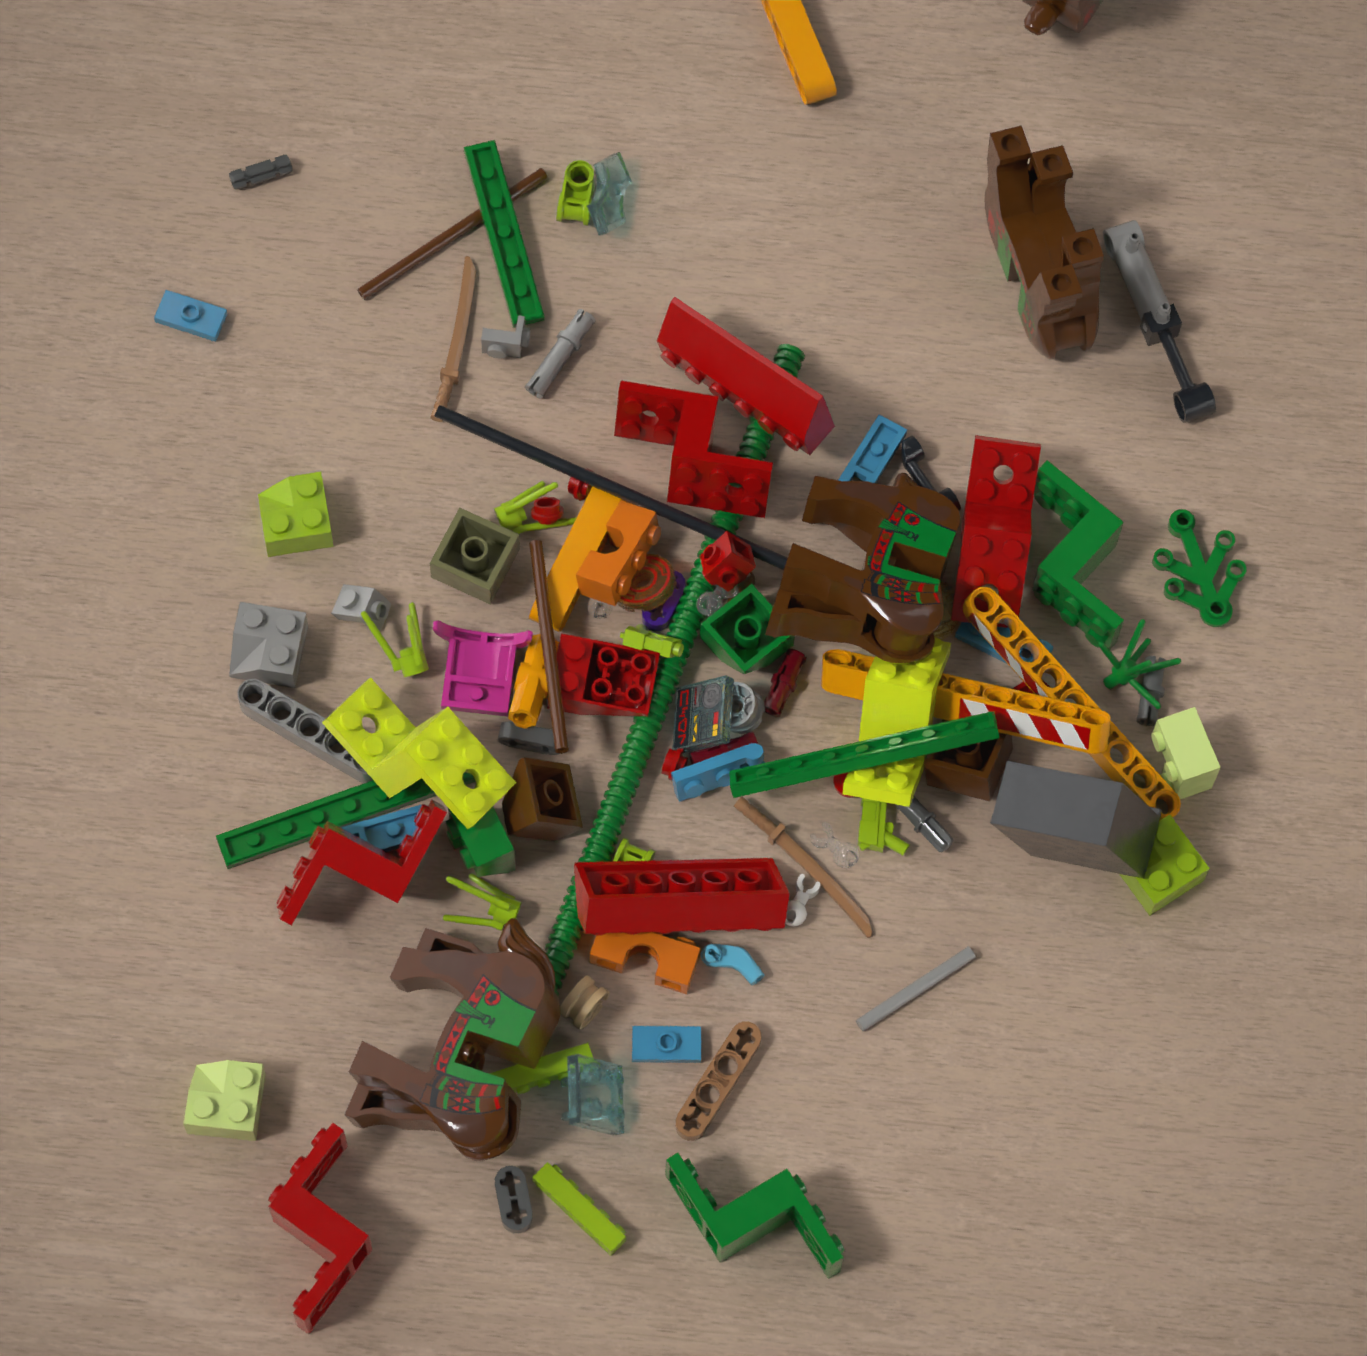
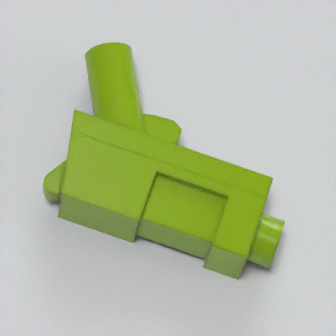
[620,624,684,658]
[857,798,910,856]

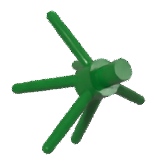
[1098,619,1181,709]

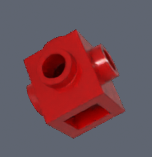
[700,531,756,592]

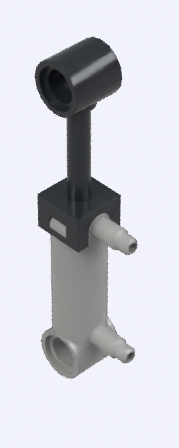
[1103,220,1216,423]

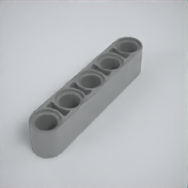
[237,679,373,783]

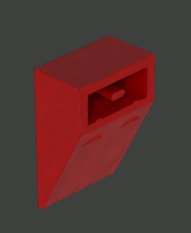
[547,633,660,717]

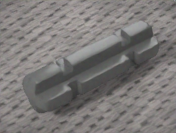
[229,154,292,190]

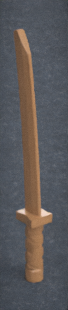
[431,256,476,422]
[734,797,872,938]

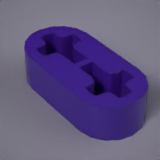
[642,570,686,631]

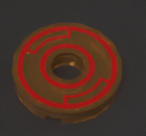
[617,554,676,612]

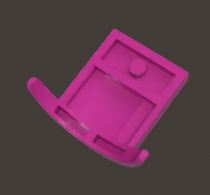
[433,620,533,717]

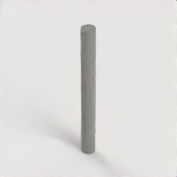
[856,947,976,1031]

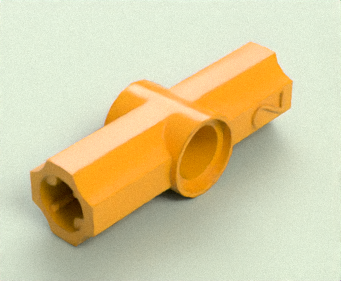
[508,633,559,729]

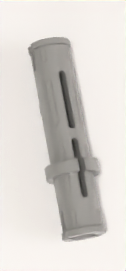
[525,309,596,399]

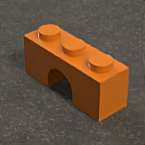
[576,500,661,606]
[590,932,701,995]

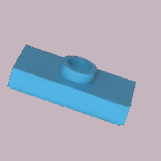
[154,290,227,342]
[632,1026,701,1063]

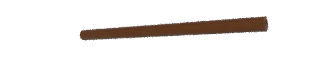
[357,168,548,300]
[529,540,569,754]

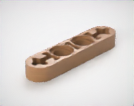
[675,1021,761,1141]

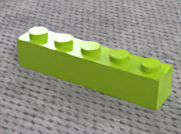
[489,1042,595,1094]
[532,1162,626,1256]

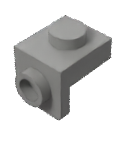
[481,316,531,359]
[331,584,391,631]

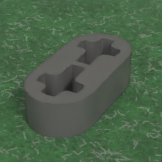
[497,722,558,755]
[495,1166,532,1234]

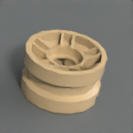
[560,975,610,1030]

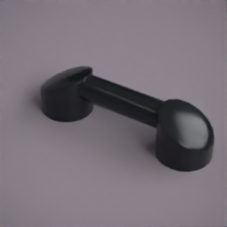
[901,436,961,511]

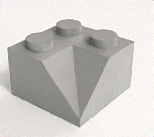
[229,602,309,688]

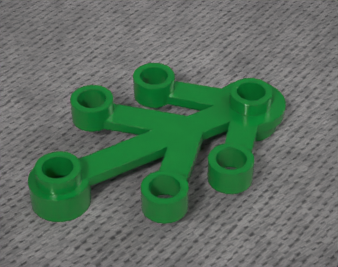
[1152,509,1247,627]

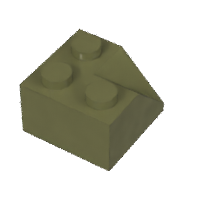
[430,507,520,605]

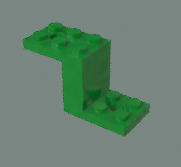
[1032,460,1124,649]
[665,1153,845,1279]

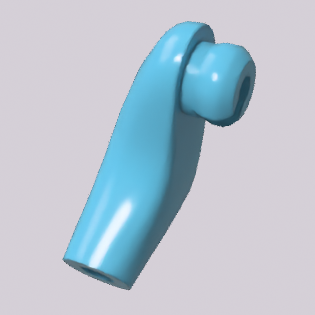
[701,944,764,986]

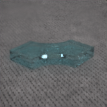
[587,152,632,236]

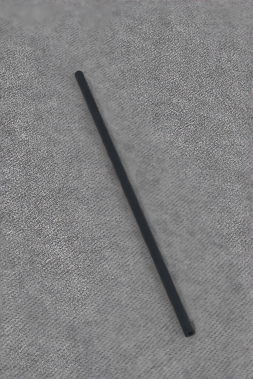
[435,405,788,570]

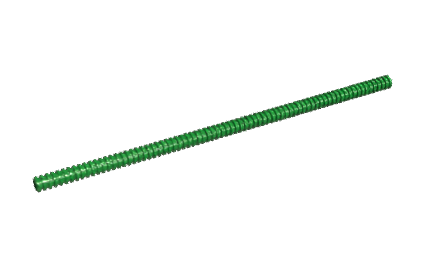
[544,344,805,996]

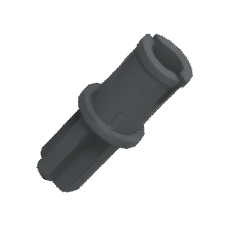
[896,796,954,853]

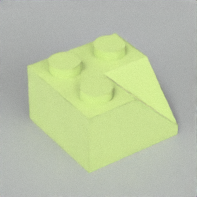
[1151,707,1221,799]
[184,1060,266,1141]

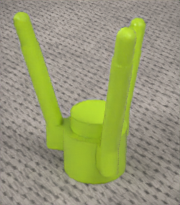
[494,481,577,534]
[361,602,429,677]
[443,873,522,931]

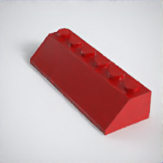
[657,297,835,455]
[574,858,790,936]

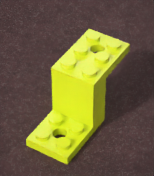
[843,637,951,807]
[322,677,516,829]

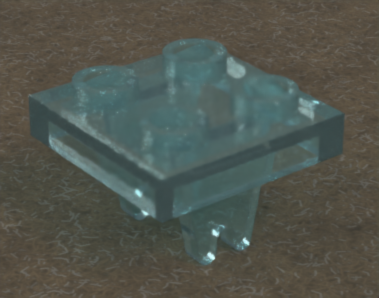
[561,1054,625,1136]

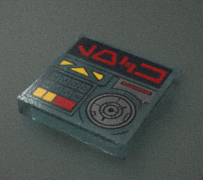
[672,675,734,753]

